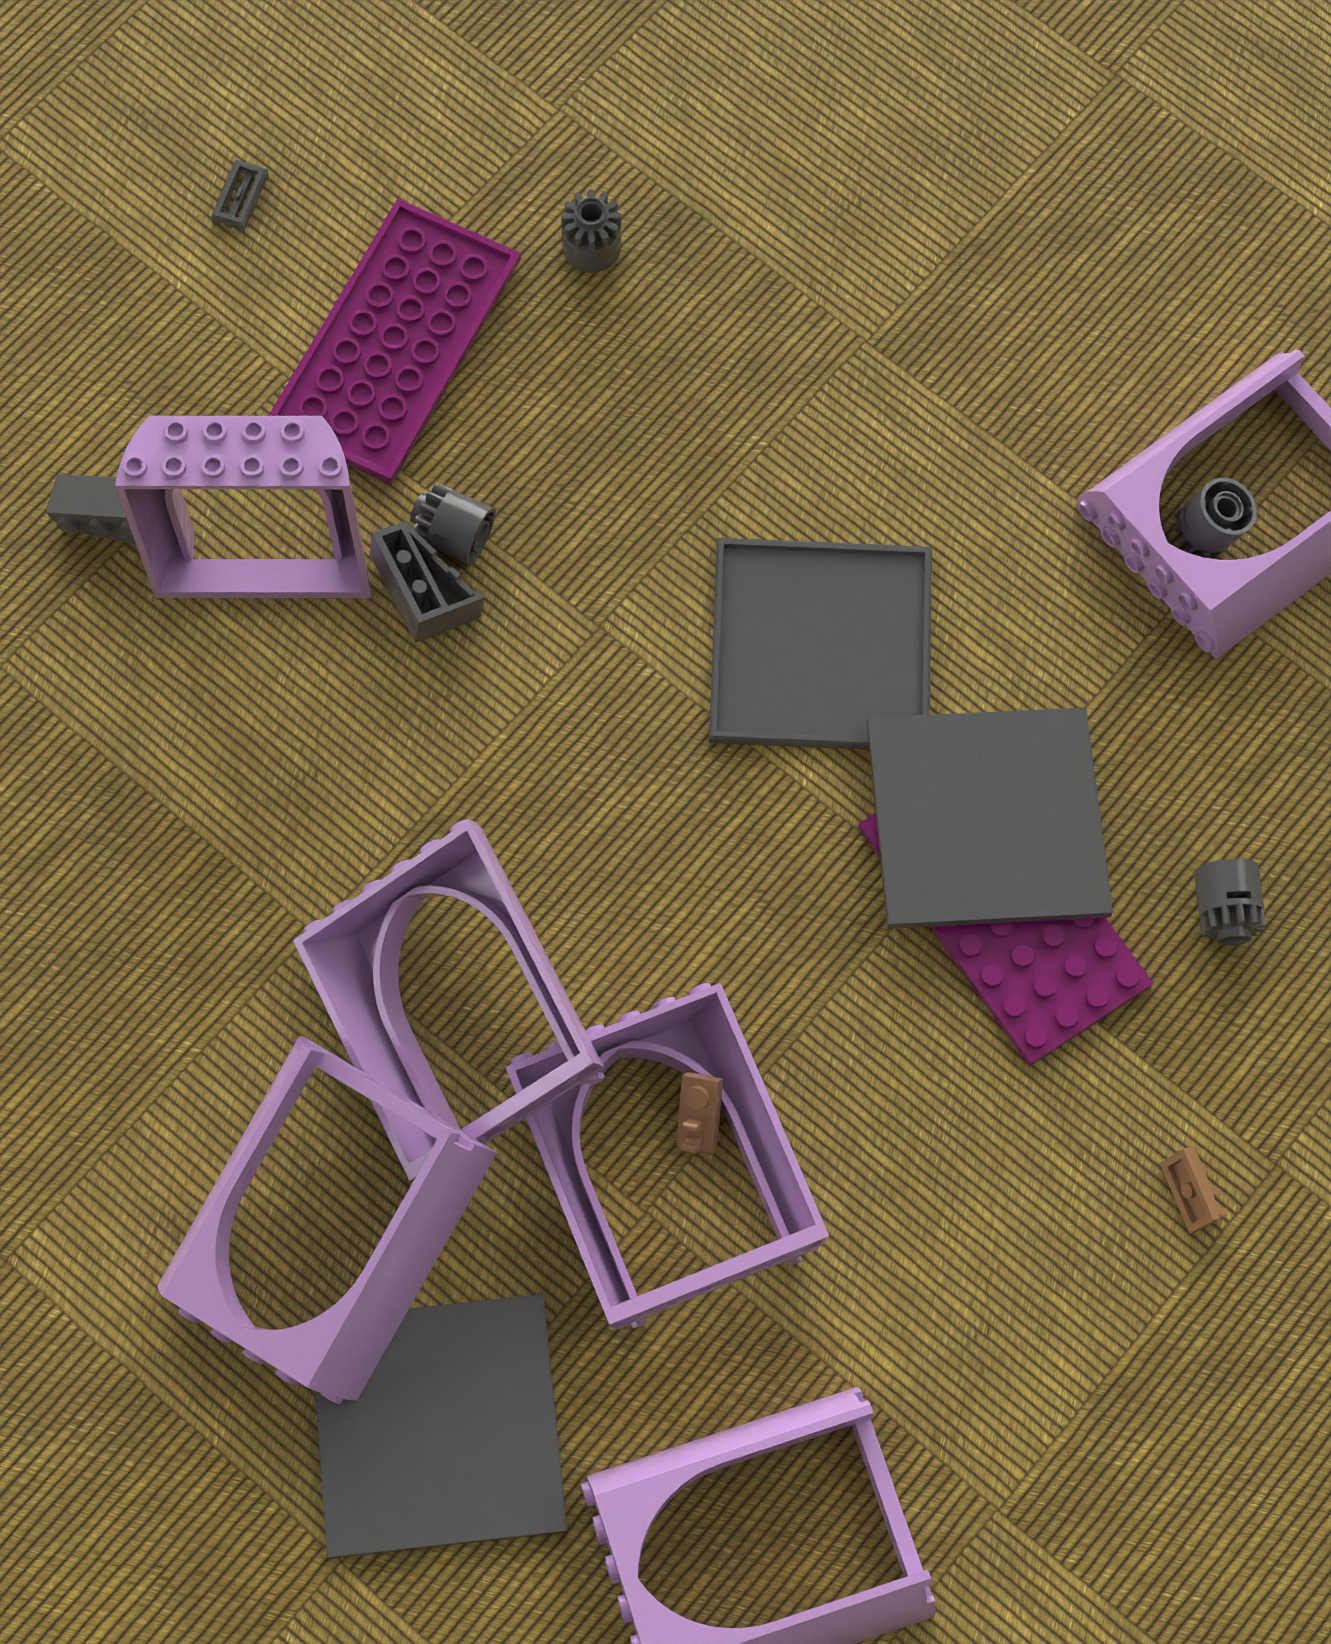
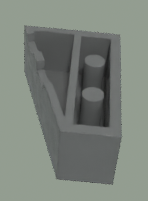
[45,474,136,544]
[369,521,485,643]

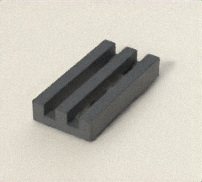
[211,159,269,232]

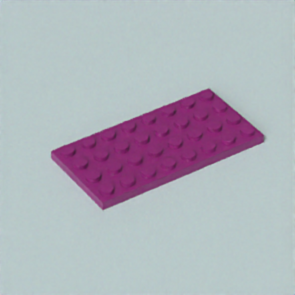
[268,198,521,485]
[858,813,1153,1067]

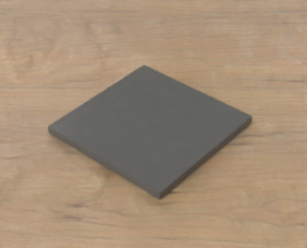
[709,538,932,750]
[867,707,1113,929]
[310,1294,567,1559]

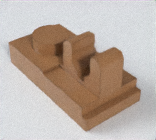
[676,1072,723,1154]
[1160,1146,1228,1234]

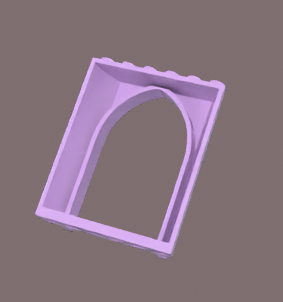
[1076,350,1331,659]
[115,416,371,598]
[293,819,605,1181]
[505,983,829,1329]
[158,1036,497,1404]
[581,1387,936,1644]

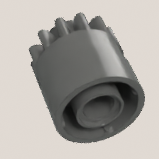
[561,189,622,273]
[1172,478,1257,558]
[410,484,496,565]
[1194,859,1266,946]

